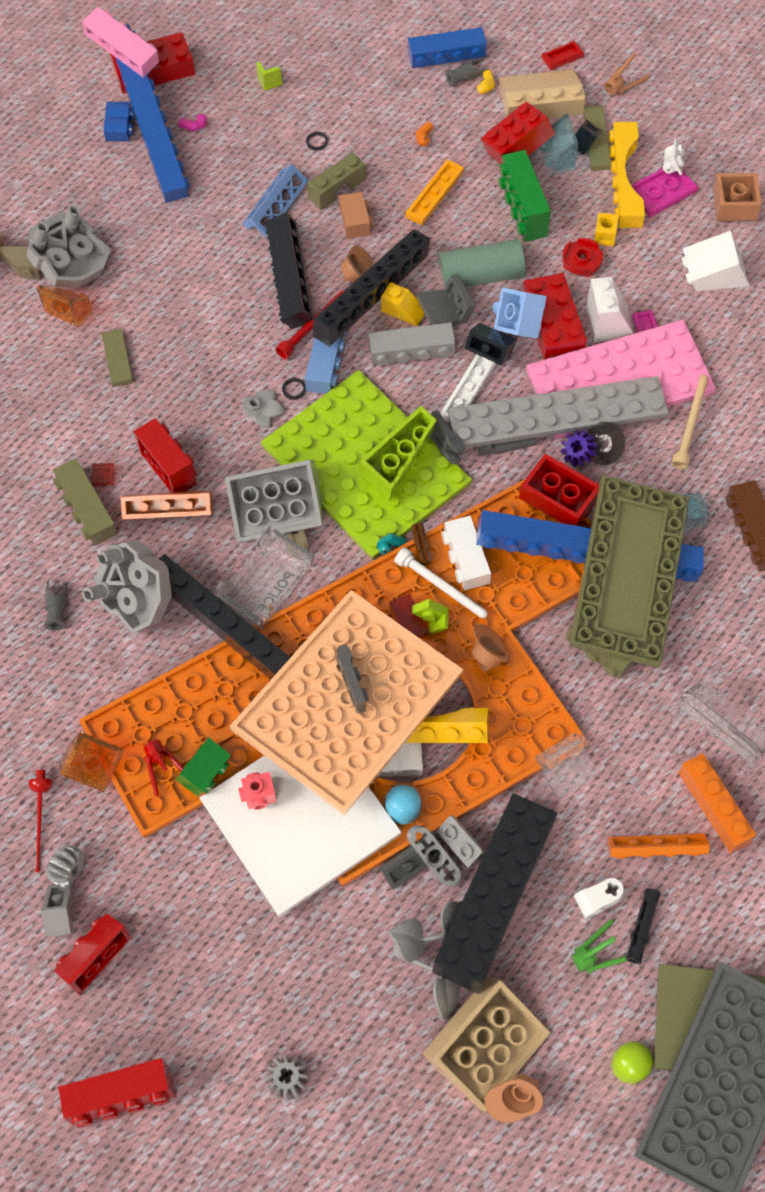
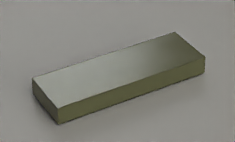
[101,328,133,387]

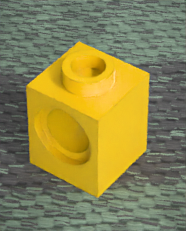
[594,213,619,247]

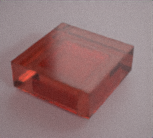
[91,463,115,486]

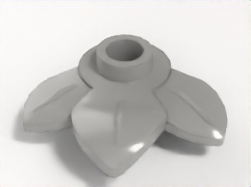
[242,390,285,427]

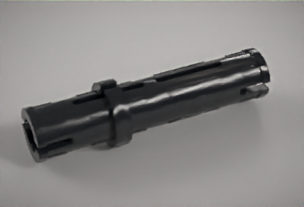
[625,888,661,964]

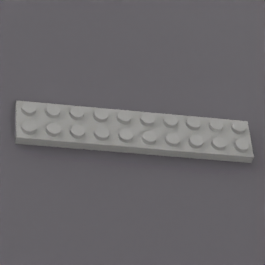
[447,376,668,449]

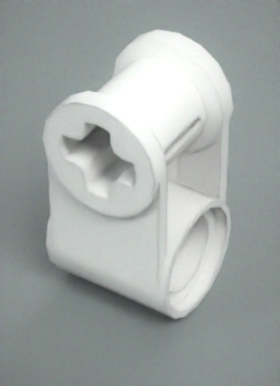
[574,878,623,919]

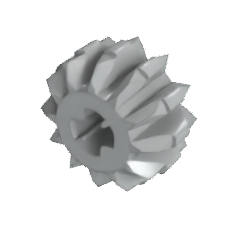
[46,844,86,887]
[264,1054,309,1101]

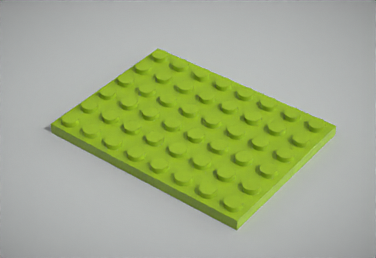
[261,370,472,560]

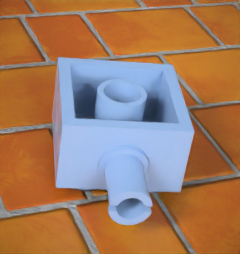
[492,287,546,338]

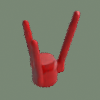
[143,739,184,797]

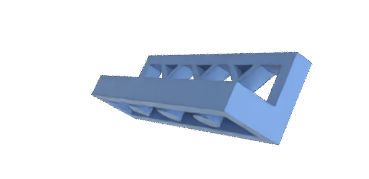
[242,164,309,237]

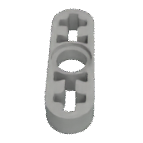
[407,825,461,886]

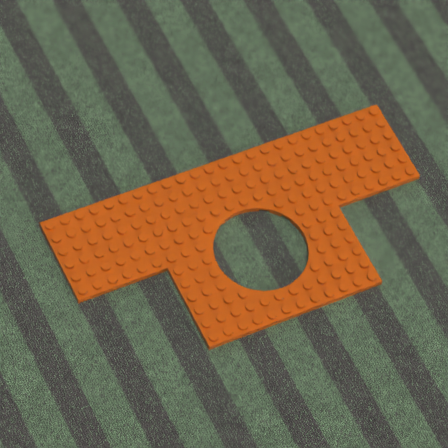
[79,479,592,887]

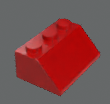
[54,913,132,996]

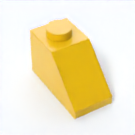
[381,282,425,327]

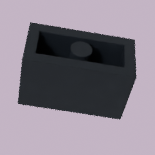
[464,323,517,366]

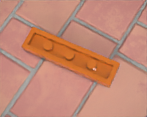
[607,833,709,859]

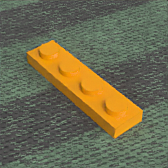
[405,159,464,226]

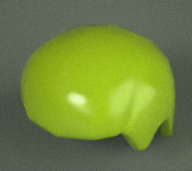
[611,1041,654,1084]

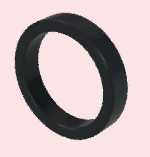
[306,132,328,151]
[282,378,306,400]

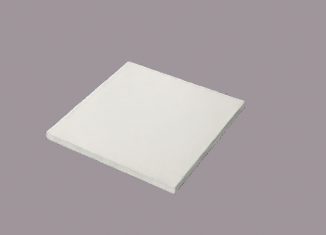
[200,756,401,917]

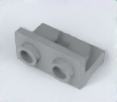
[436,815,485,868]

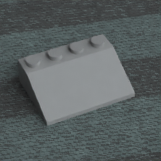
[225,460,323,542]

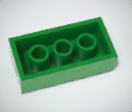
[498,150,551,242]

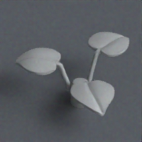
[388,901,461,1020]

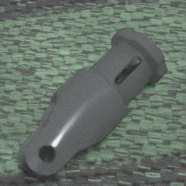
[445,57,490,87]
[44,580,66,630]

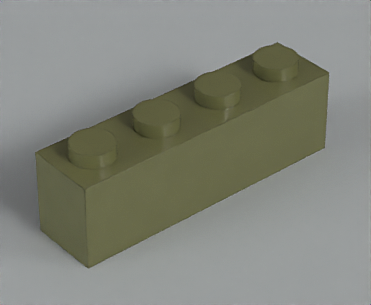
[53,458,118,546]

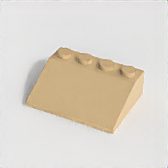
[498,69,585,119]
[422,976,550,1113]

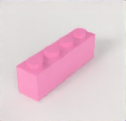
[82,7,159,78]

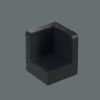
[569,119,602,155]

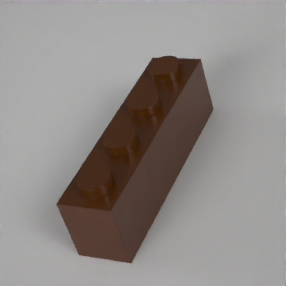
[726,480,765,572]

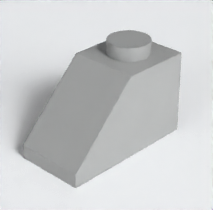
[41,885,74,937]

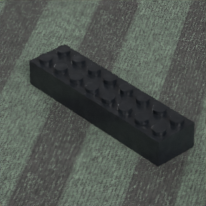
[432,793,558,994]

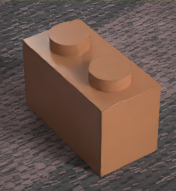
[339,192,374,239]

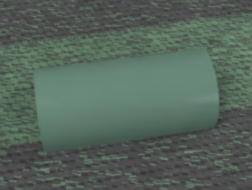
[437,239,525,288]

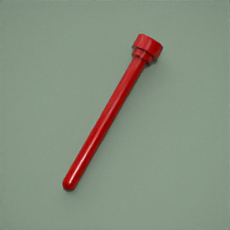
[275,290,345,360]

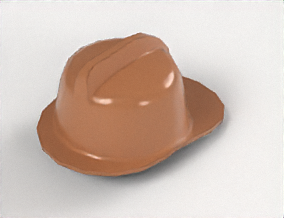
[341,246,374,283]
[472,623,510,672]
[485,1074,543,1123]

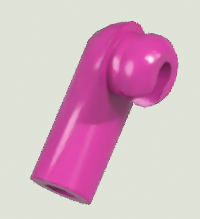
[178,114,207,132]

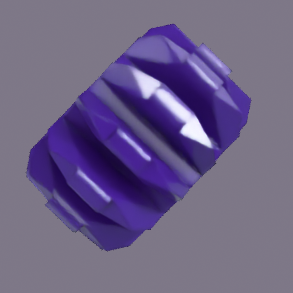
[560,430,598,467]

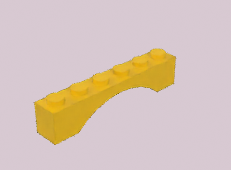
[609,122,645,228]
[405,708,489,743]

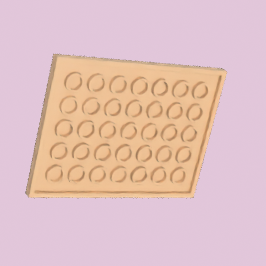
[230,590,463,816]

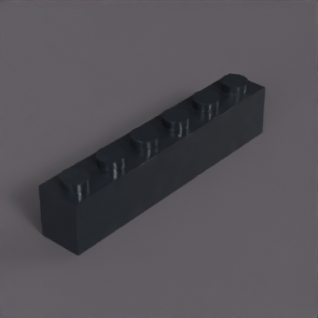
[266,212,313,329]

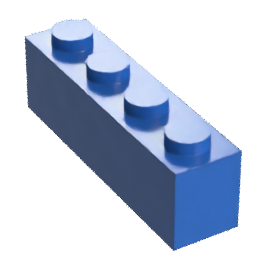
[408,27,487,68]

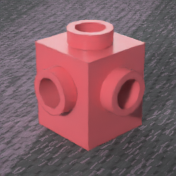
[238,772,277,810]

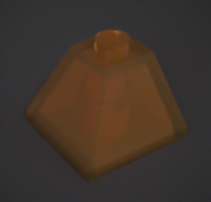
[37,285,93,328]
[59,731,125,792]

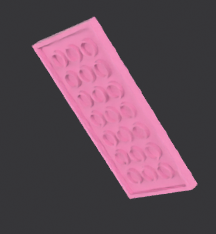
[526,319,716,440]

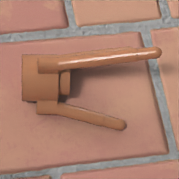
[604,52,649,95]

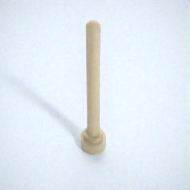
[671,375,708,470]

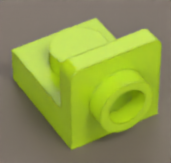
[412,599,448,634]

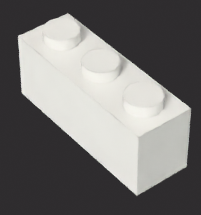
[441,516,491,590]

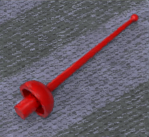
[28,770,53,872]

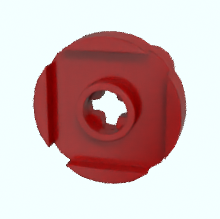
[562,238,603,277]

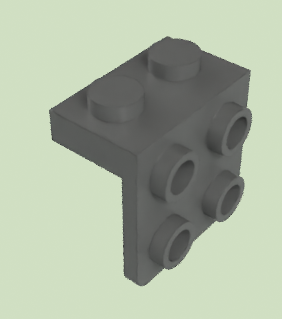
[416,275,476,325]

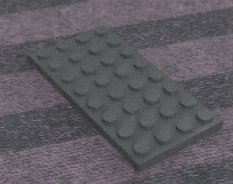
[633,962,765,1192]

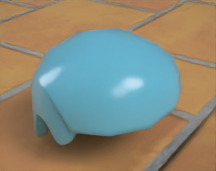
[385,785,422,825]

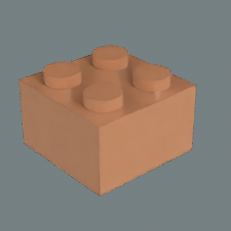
[713,173,762,221]

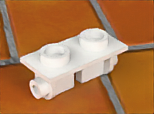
[663,138,686,175]

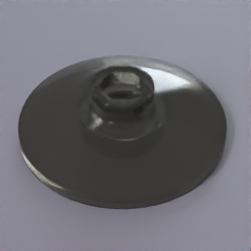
[587,422,626,465]

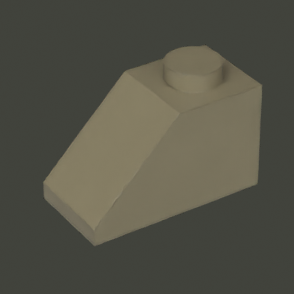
[0,246,42,280]

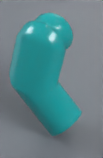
[377,533,407,554]

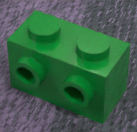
[175,737,231,797]

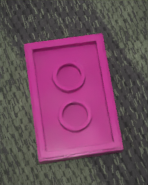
[631,168,699,217]

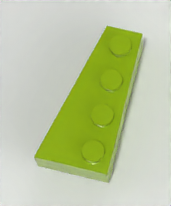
[358,406,437,500]

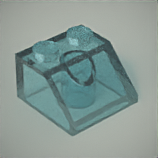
[540,114,578,175]

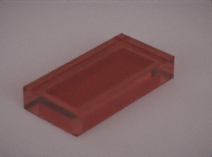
[389,594,429,638]

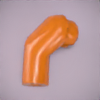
[415,121,433,147]

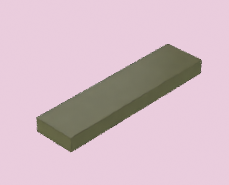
[583,105,611,171]

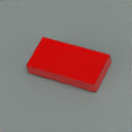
[541,41,584,71]

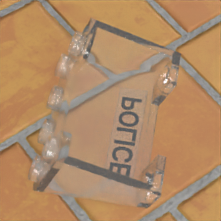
[215,526,314,629]

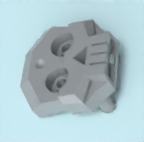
[26,204,111,288]
[82,540,172,634]

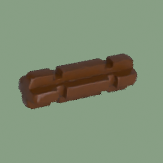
[412,523,432,565]

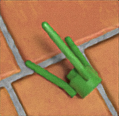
[571,919,627,974]

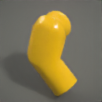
[477,70,495,94]

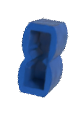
[104,101,135,141]

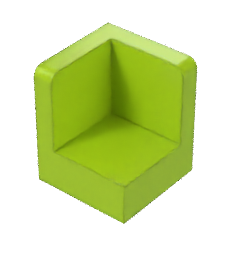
[256,61,282,91]

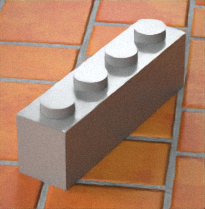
[368,322,455,365]

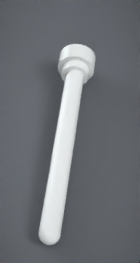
[394,547,487,618]

